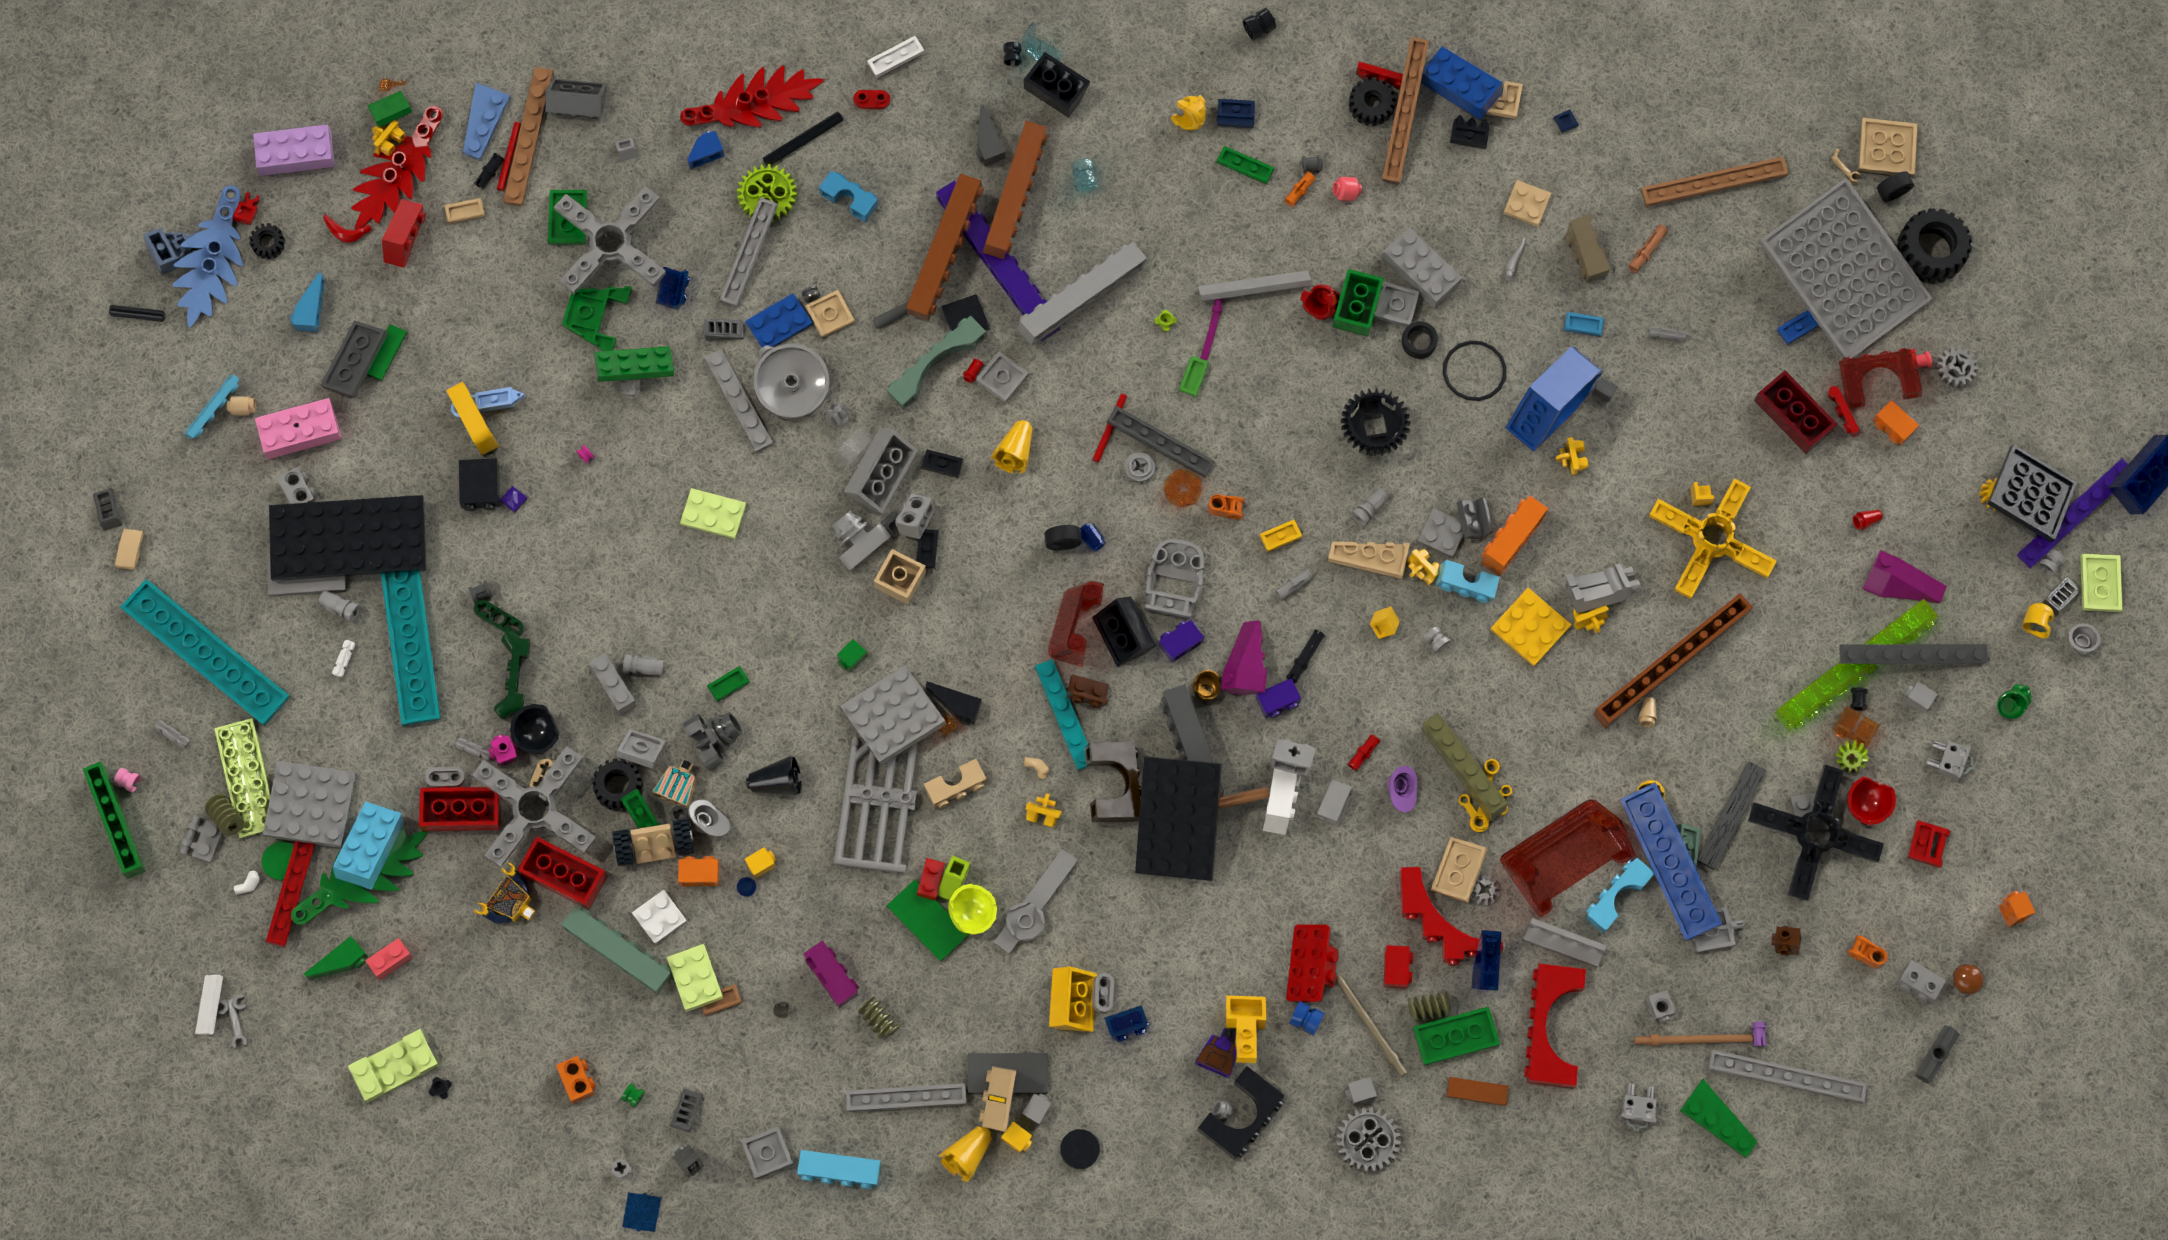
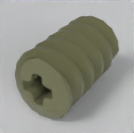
[205,793,244,836]
[1408,991,1451,1022]
[858,996,900,1040]

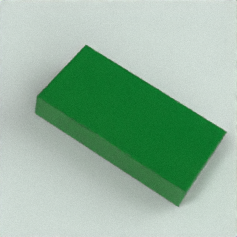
[707,666,750,702]

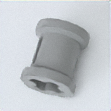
[611,1159,631,1180]

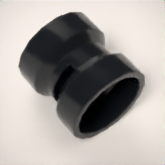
[1003,42,1022,66]

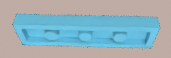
[183,375,240,439]

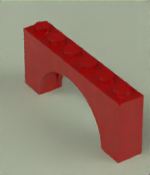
[1524,963,1586,1089]

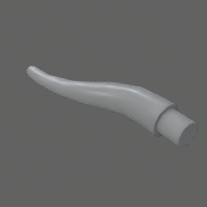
[1505,237,1525,281]

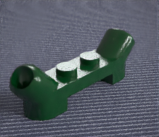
[494,630,530,720]

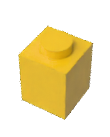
[745,847,776,879]
[1000,1122,1033,1154]

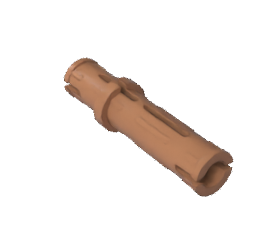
[1628,224,1668,273]

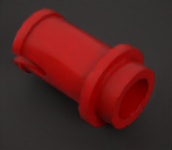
[963,358,984,383]

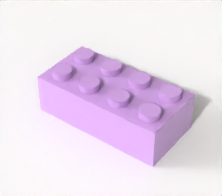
[253,124,335,176]

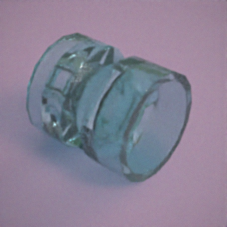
[1071,158,1098,192]

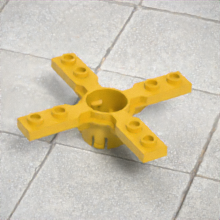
[1648,478,1777,599]

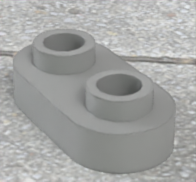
[425,767,465,788]
[1092,973,1114,1013]

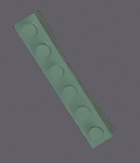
[887,316,987,410]

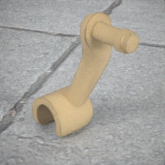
[1831,149,1860,185]

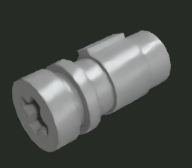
[1351,488,1389,526]
[318,590,361,622]
[623,654,664,676]

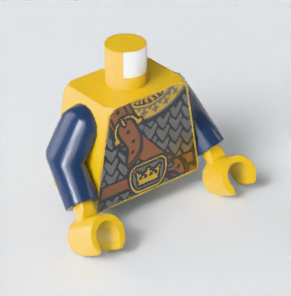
[473,862,536,923]

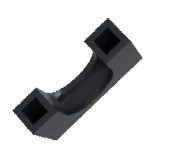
[1197,1066,1285,1160]

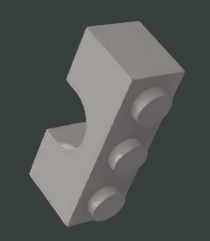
[589,653,636,716]

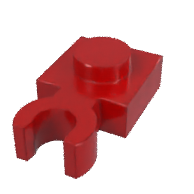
[233,192,259,225]

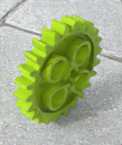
[737,164,797,222]

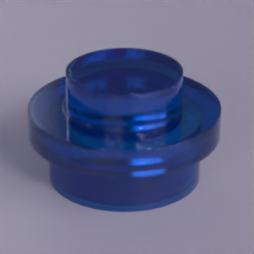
[737,877,756,897]

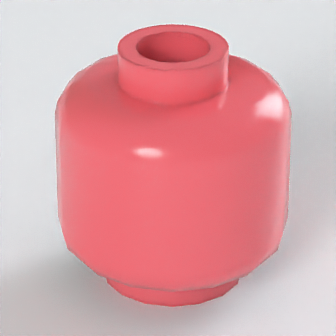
[1333,177,1362,201]

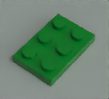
[547,190,588,245]

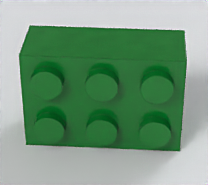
[1332,269,1384,337]

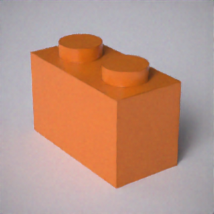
[1873,400,1919,446]
[678,856,719,886]

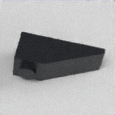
[926,681,982,726]

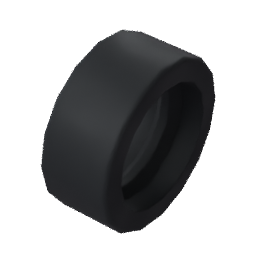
[1876,171,1915,202]
[1402,321,1438,359]
[1044,525,1082,551]

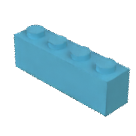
[797,1150,881,1190]

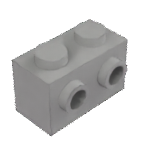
[1897,960,1946,1003]

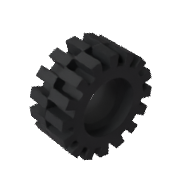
[249,223,285,259]

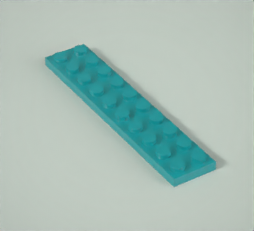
[381,571,441,726]
[120,579,290,726]

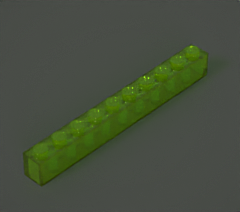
[1774,599,1938,731]

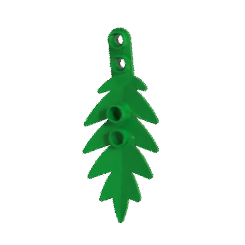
[291,828,428,925]

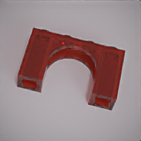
[1839,348,1922,408]

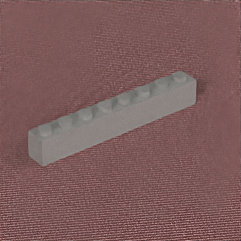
[1017,242,1147,345]

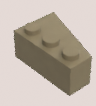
[1565,214,1610,283]

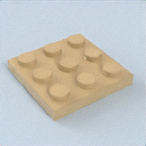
[1858,118,1917,177]

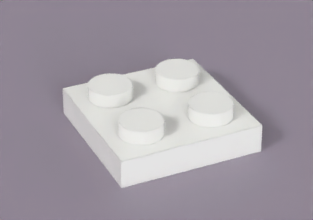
[632,890,687,944]

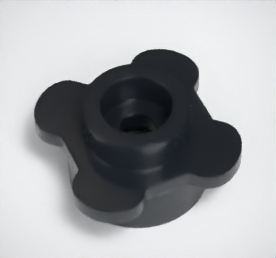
[429,1077,452,1099]

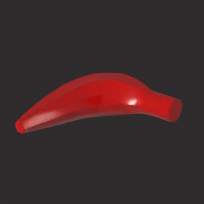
[323,214,372,243]

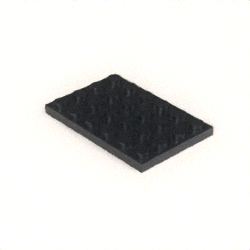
[1135,756,1222,881]

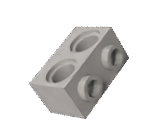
[277,467,317,504]
[896,493,935,539]

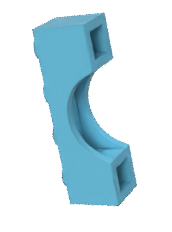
[1585,858,1654,934]

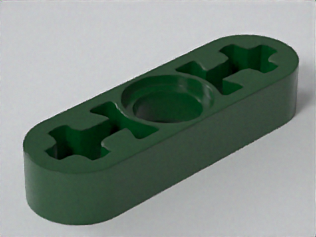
[474,600,524,636]

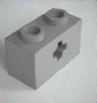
[1270,739,1315,777]

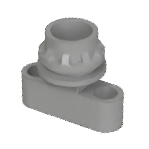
[832,510,891,571]

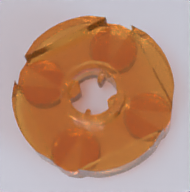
[1164,469,1202,508]

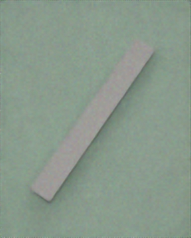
[1708,1049,1867,1104]

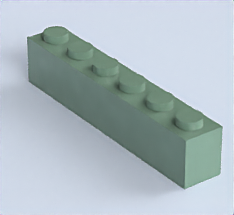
[561,906,672,995]

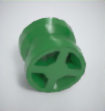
[621,1083,645,1108]

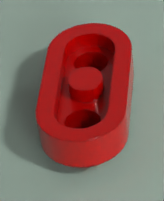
[853,90,890,109]

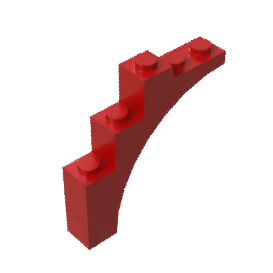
[1399,867,1503,966]

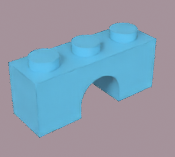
[1435,560,1499,603]

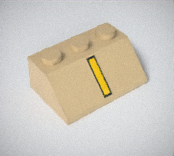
[979,1066,1016,1132]

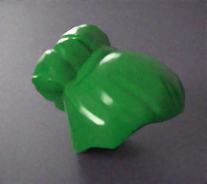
[1997,684,2032,719]

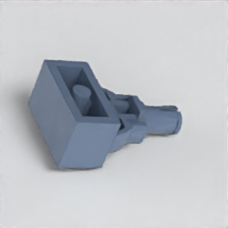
[144,228,203,275]

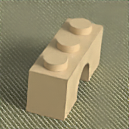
[924,759,987,808]

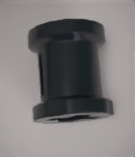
[1850,687,1868,710]

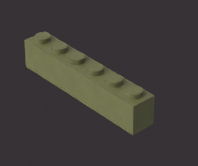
[1422,713,1508,821]

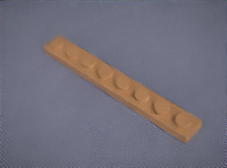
[1382,37,1429,184]
[503,67,553,206]
[1641,157,1788,207]

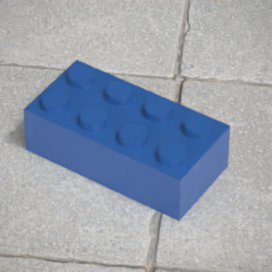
[1421,46,1502,120]

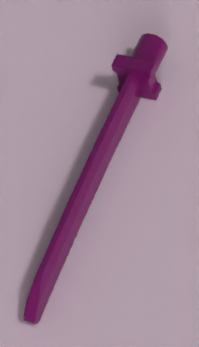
[1200,299,1222,361]

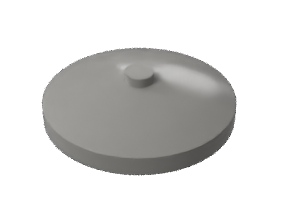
[753,344,829,419]

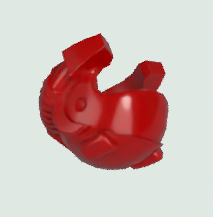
[1300,284,1340,320]

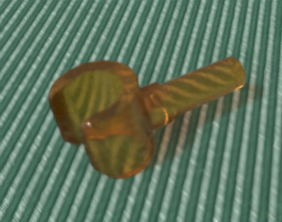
[380,78,406,91]

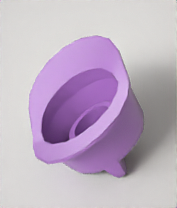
[1387,766,1417,812]

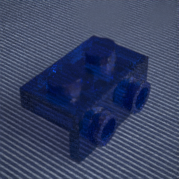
[655,267,690,309]

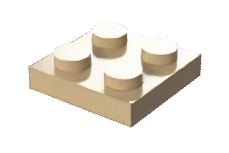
[1503,180,1551,227]

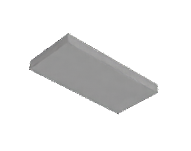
[268,558,346,596]

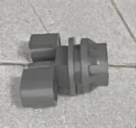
[683,712,742,771]

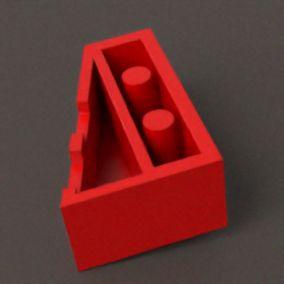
[382,199,426,268]

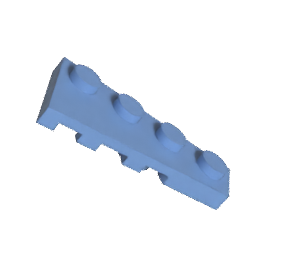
[463,83,510,161]

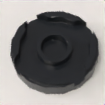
[1060,1129,1100,1169]

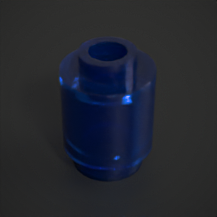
[1080,523,1106,552]

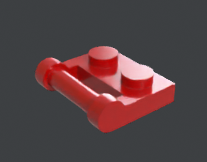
[1907,820,1950,868]

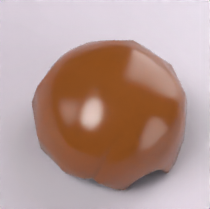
[1952,964,1983,995]

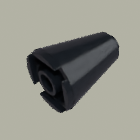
[746,756,802,795]

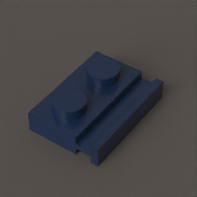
[1217,99,1255,128]

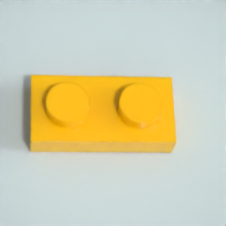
[1259,519,1302,553]

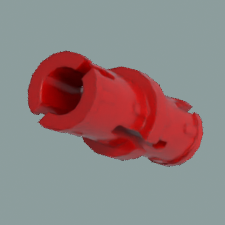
[1347,734,1381,771]

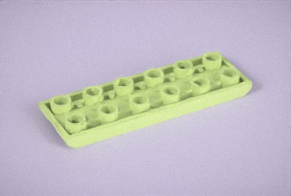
[214,718,271,838]

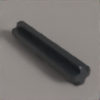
[109,305,166,322]

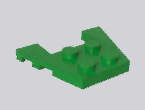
[562,286,632,351]

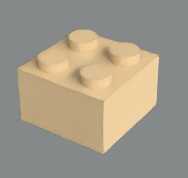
[874,549,926,605]

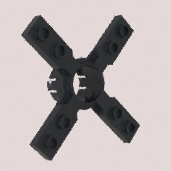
[1748,764,1884,901]

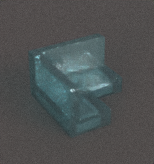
[1022,22,1064,62]

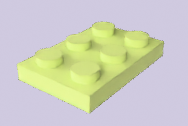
[680,488,746,539]
[2080,554,2122,612]
[667,944,724,1012]

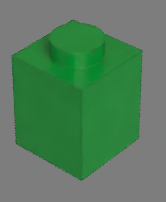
[837,639,867,672]

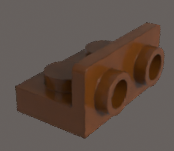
[1066,674,1109,709]

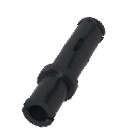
[1286,629,1325,683]

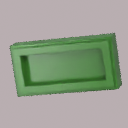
[1179,355,1209,397]

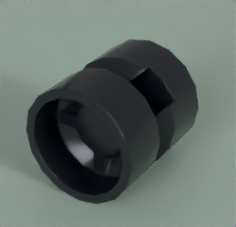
[1242,8,1276,40]

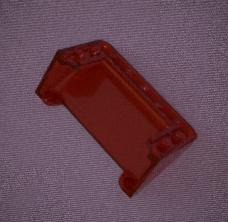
[1500,799,1636,918]

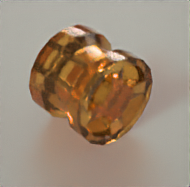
[939,714,958,738]

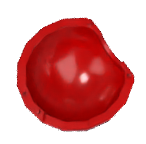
[1846,776,1896,825]

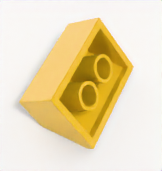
[1049,966,1097,1032]

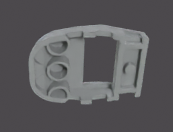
[1145,539,1204,620]

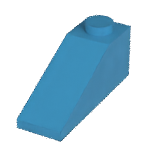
[290,273,325,332]

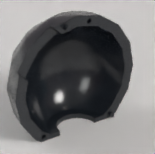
[510,704,560,754]

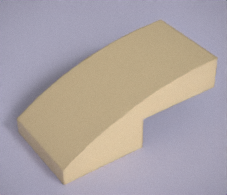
[115,529,144,570]

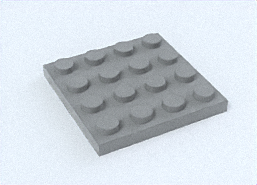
[840,666,946,765]
[263,761,356,848]

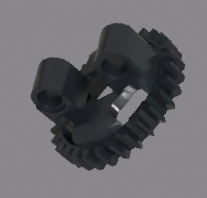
[1340,388,1411,456]

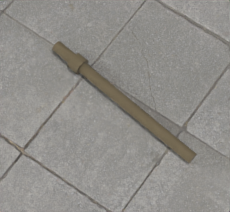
[1336,975,1408,1077]

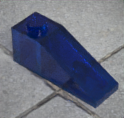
[1472,930,1502,991]

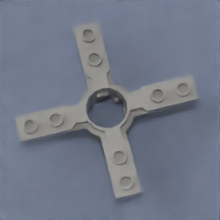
[554,186,666,295]
[472,746,596,868]

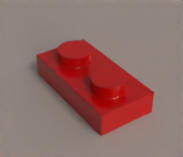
[917,858,945,900]

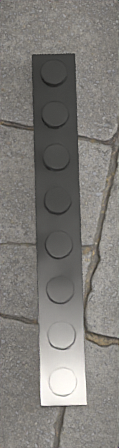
[1839,644,1987,664]

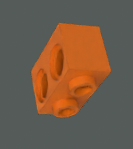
[1999,891,2036,927]
[556,1056,596,1104]

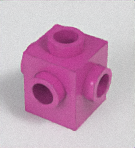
[488,735,518,767]

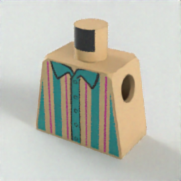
[653,760,696,810]

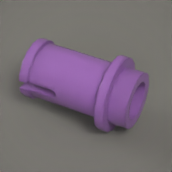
[1751,1022,1767,1046]

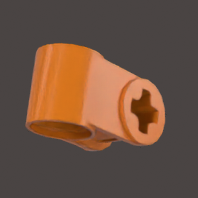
[1207,494,1245,520]
[1847,935,1887,969]

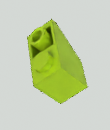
[937,855,971,901]

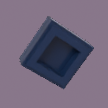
[1553,109,1579,133]

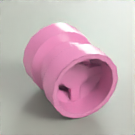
[113,768,141,793]

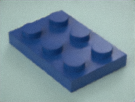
[745,293,813,348]

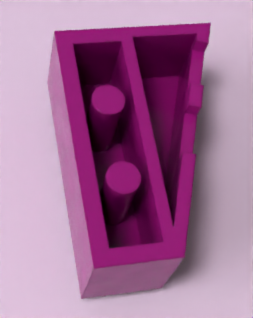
[803,940,859,1008]

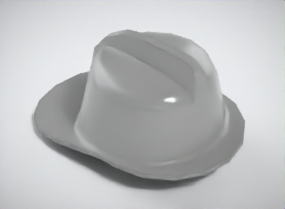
[689,800,730,837]

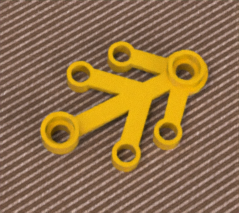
[1458,759,1512,833]

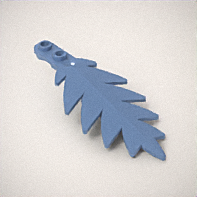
[173,185,243,327]

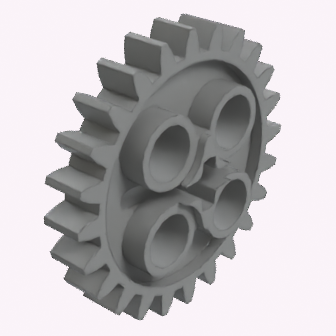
[1336,1107,1401,1173]

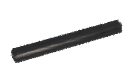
[762,112,843,166]

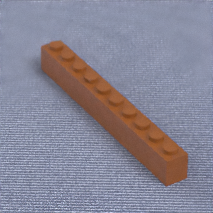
[1593,593,1753,729]

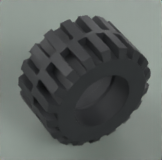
[592,758,643,811]

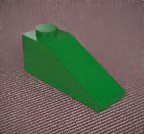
[304,936,368,980]

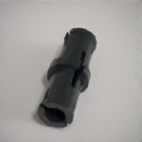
[474,153,504,190]

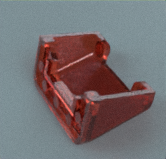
[1048,581,1104,667]

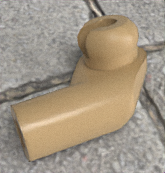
[1024,757,1049,779]

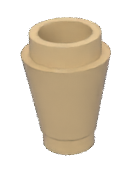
[1638,697,1657,728]

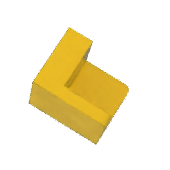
[1690,482,1715,506]
[1370,606,1400,639]

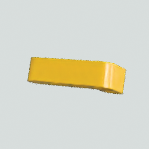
[446,381,499,456]

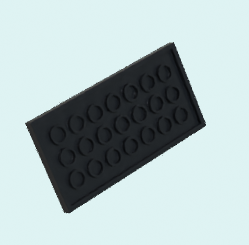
[269,495,427,581]

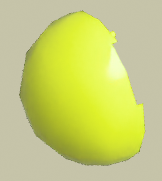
[948,884,997,935]

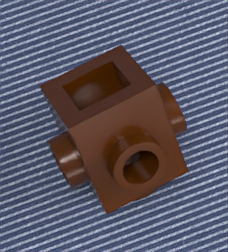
[1771,926,1801,955]

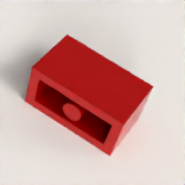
[1383,945,1413,989]

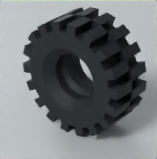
[1348,77,1396,126]

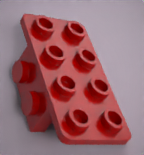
[1286,924,1339,1002]

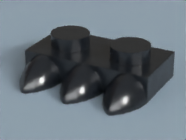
[1450,115,1489,149]

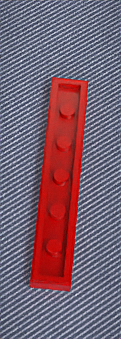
[266,841,315,948]

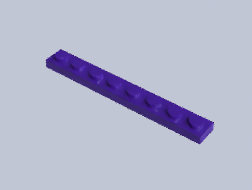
[2016,458,2136,568]

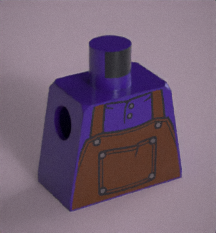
[1195,1028,1236,1079]

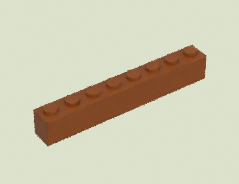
[983,121,1048,259]
[906,173,984,321]

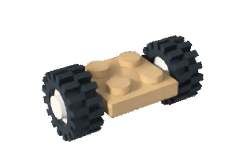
[612,819,694,866]

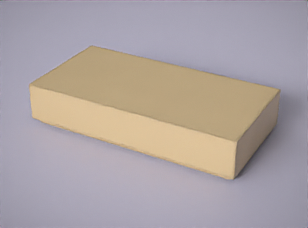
[444,198,485,224]

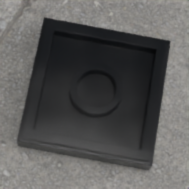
[941,294,989,331]

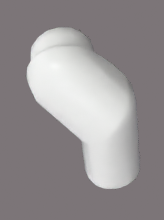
[234,871,260,895]

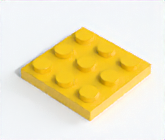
[1490,588,1572,666]

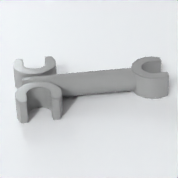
[218,994,248,1049]

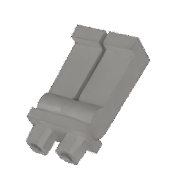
[1565,564,1640,613]

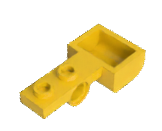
[1225,995,1266,1063]

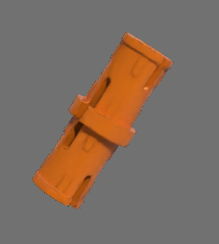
[1284,172,1316,207]

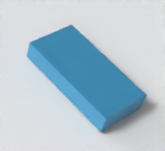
[1564,312,1604,337]

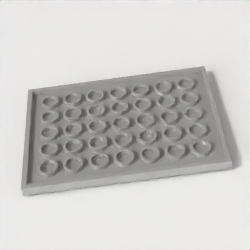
[1759,178,1933,362]

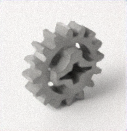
[1936,347,1978,388]

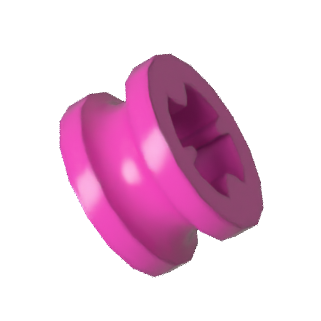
[576,445,594,464]

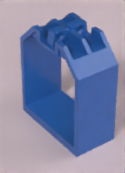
[1505,347,1604,452]

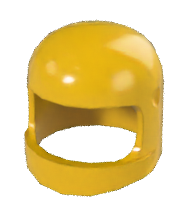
[2022,603,2054,639]

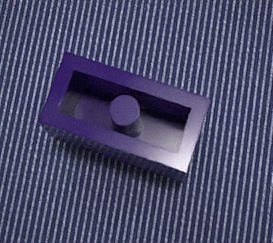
[1159,620,1204,663]
[1255,678,1301,719]

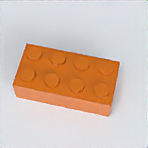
[1481,495,1548,577]

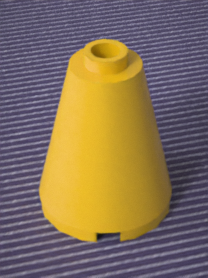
[991,420,1033,474]
[939,1126,992,1182]

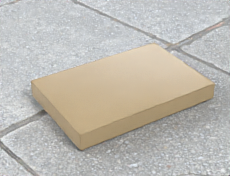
[1431,837,1488,903]

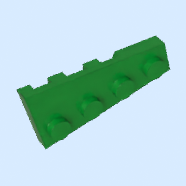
[1680,1079,1758,1158]

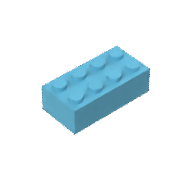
[333,801,404,890]

